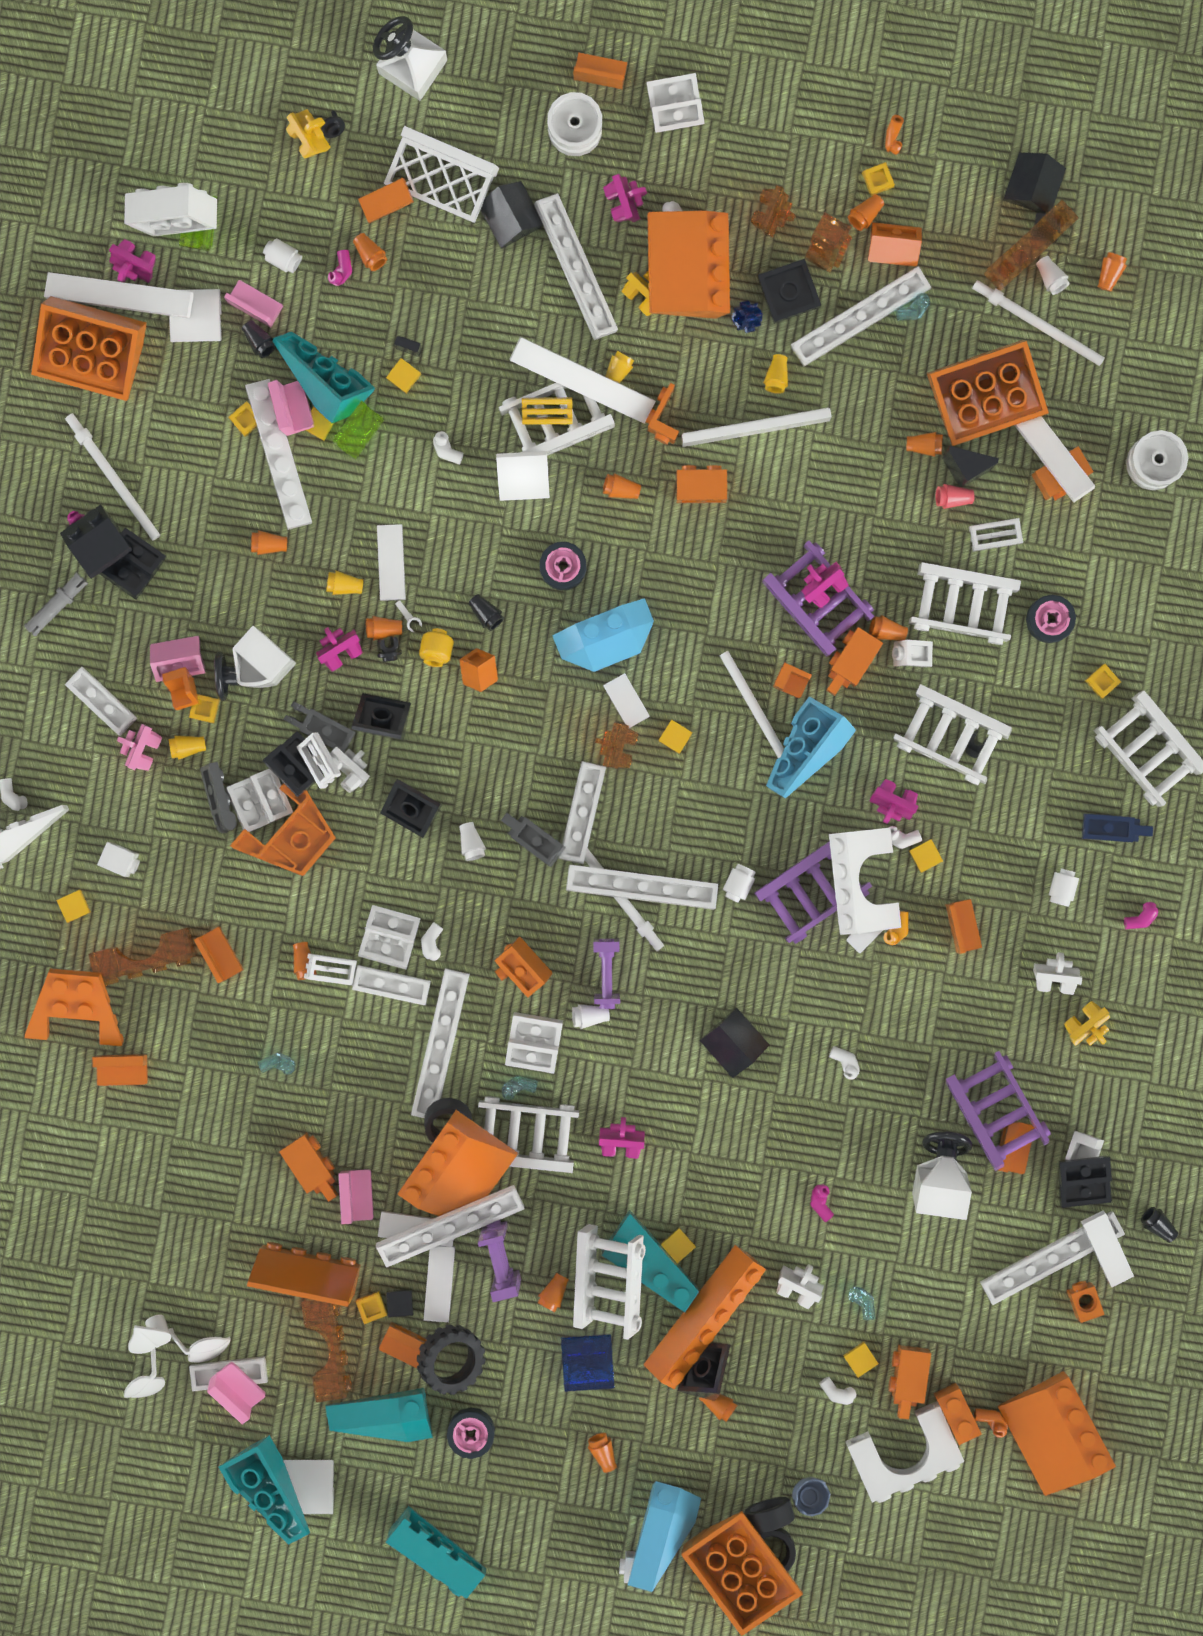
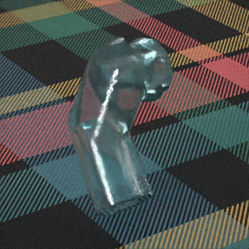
[896,293,930,321]
[848,1287,876,1320]

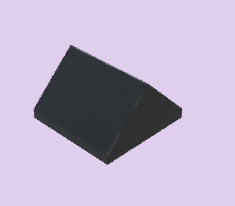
[1003,152,1066,214]
[480,181,544,249]
[942,446,999,487]
[351,693,411,741]
[380,779,442,838]
[699,1007,770,1078]
[677,1343,730,1401]

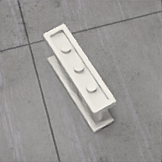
[499,368,615,456]
[908,562,1021,645]
[894,684,1012,785]
[1093,691,1203,807]
[478,1096,579,1173]
[573,1224,646,1340]

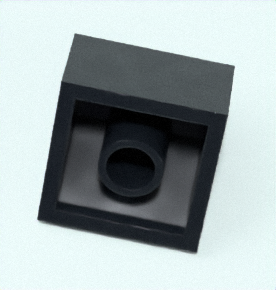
[60,504,132,579]

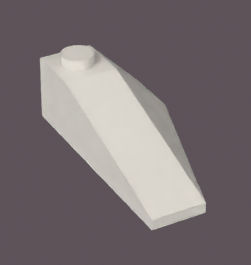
[0,805,69,869]

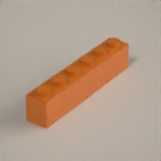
[643,1245,766,1389]

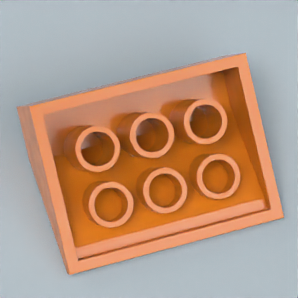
[648,211,730,319]
[31,296,147,401]
[927,340,1049,446]
[397,1110,518,1216]
[247,1242,361,1307]
[997,1371,1116,1496]
[681,1511,803,1636]

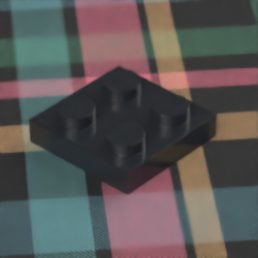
[757,258,821,324]

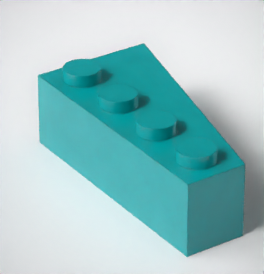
[601,1210,699,1312]
[386,1506,487,1599]

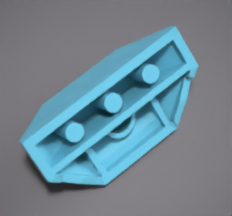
[552,598,654,672]

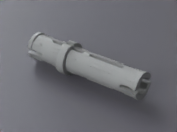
[24,572,88,637]

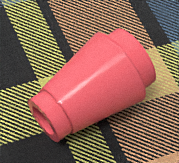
[935,484,974,509]

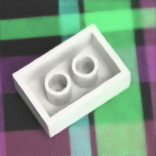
[124,183,217,237]

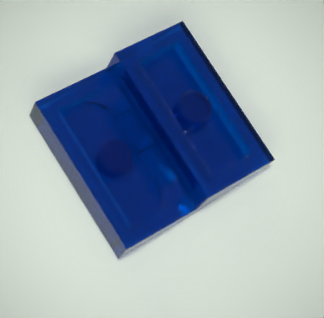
[561,1334,615,1392]

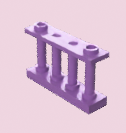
[762,541,874,657]
[754,841,872,944]
[593,939,620,1009]
[946,1051,1051,1171]
[478,1220,521,1302]

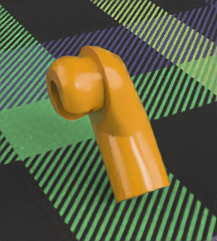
[883,911,909,945]

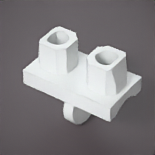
[330,747,370,793]
[1033,952,1082,995]
[776,1264,824,1309]

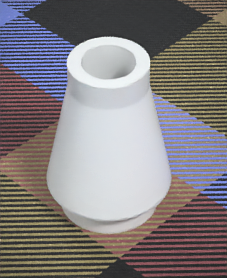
[1036,256,1069,295]
[459,822,486,861]
[572,1004,610,1029]

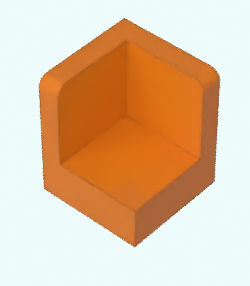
[459,648,498,692]
[773,663,812,698]
[162,667,199,710]

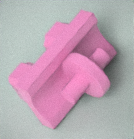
[117,724,162,771]

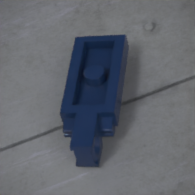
[1081,814,1153,843]

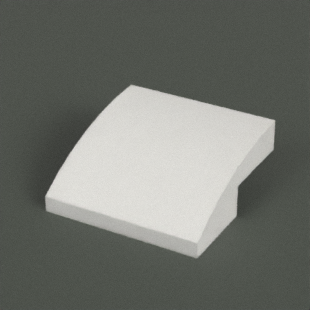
[646,73,705,133]
[169,289,222,342]
[496,451,550,501]
[225,769,293,832]
[358,905,421,970]
[505,1012,563,1074]
[283,1460,334,1514]

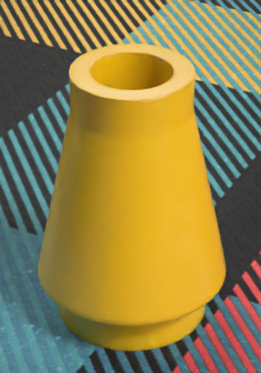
[605,351,634,383]
[763,354,788,394]
[326,570,363,595]
[169,735,206,760]

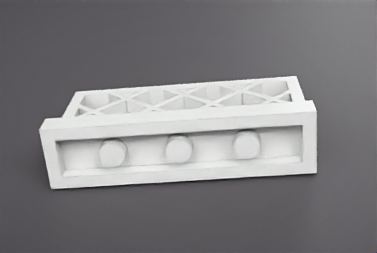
[384,126,499,223]

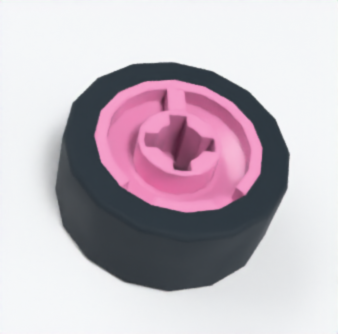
[539,542,587,590]
[1026,594,1076,643]
[447,1407,495,1459]

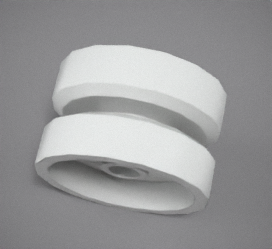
[547,92,602,156]
[1126,430,1188,490]

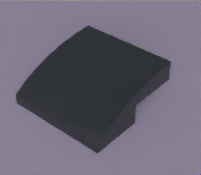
[99,527,166,600]
[263,731,324,797]
[1059,1156,1112,1208]

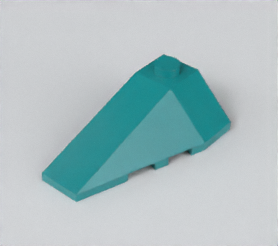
[272,332,375,423]
[325,1388,433,1442]
[218,1435,310,1545]

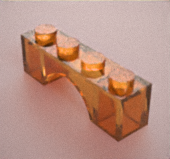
[984,200,1079,291]
[805,212,852,273]
[88,927,197,986]
[301,1298,352,1402]

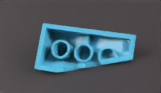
[766,696,856,798]
[627,1481,701,1592]

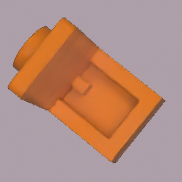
[646,383,679,445]

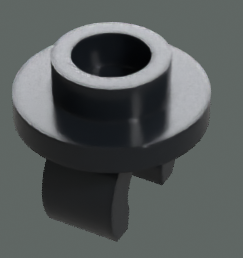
[319,110,345,138]
[377,636,402,662]
[965,730,988,758]

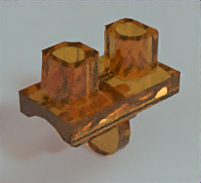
[751,185,796,238]
[594,723,639,769]

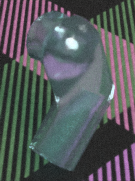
[258,1053,296,1075]
[502,1076,538,1100]

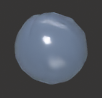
[792,1477,831,1516]

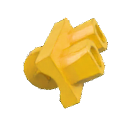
[286,109,331,158]
[622,271,652,316]
[1064,1001,1110,1046]

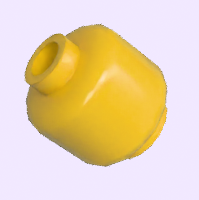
[419,628,454,667]

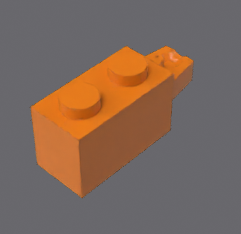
[826,627,883,696]
[279,1133,338,1202]
[889,1345,931,1420]

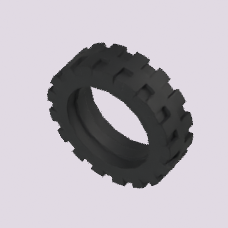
[417,1324,486,1395]

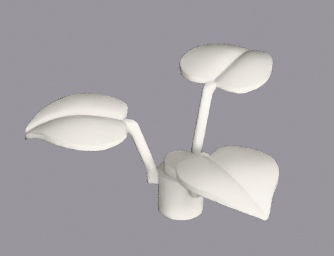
[124,1315,230,1398]

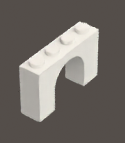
[829,828,901,935]
[845,1401,964,1503]

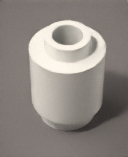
[263,238,302,273]
[723,864,756,903]
[1049,869,1079,907]

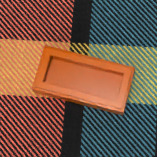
[358,178,414,223]

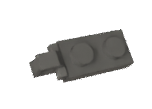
[501,813,566,867]

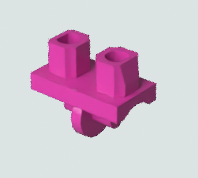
[603,174,647,222]
[109,239,156,283]
[801,561,849,608]
[316,627,363,672]
[869,779,918,824]
[599,1117,645,1159]

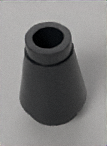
[242,320,276,358]
[468,594,504,631]
[1141,1207,1178,1243]

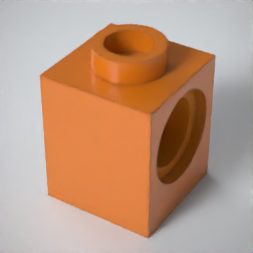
[1067,1281,1105,1323]

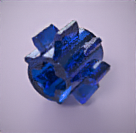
[732,301,763,333]

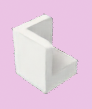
[1065,1131,1104,1160]

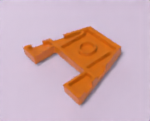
[230,783,336,876]
[25,968,124,1046]

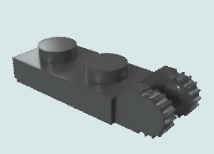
[283,701,356,753]
[200,762,237,834]

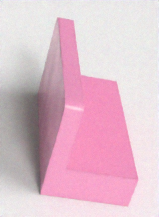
[224,280,283,328]
[268,380,314,436]
[150,636,205,682]
[339,1169,374,1224]
[207,1362,266,1425]

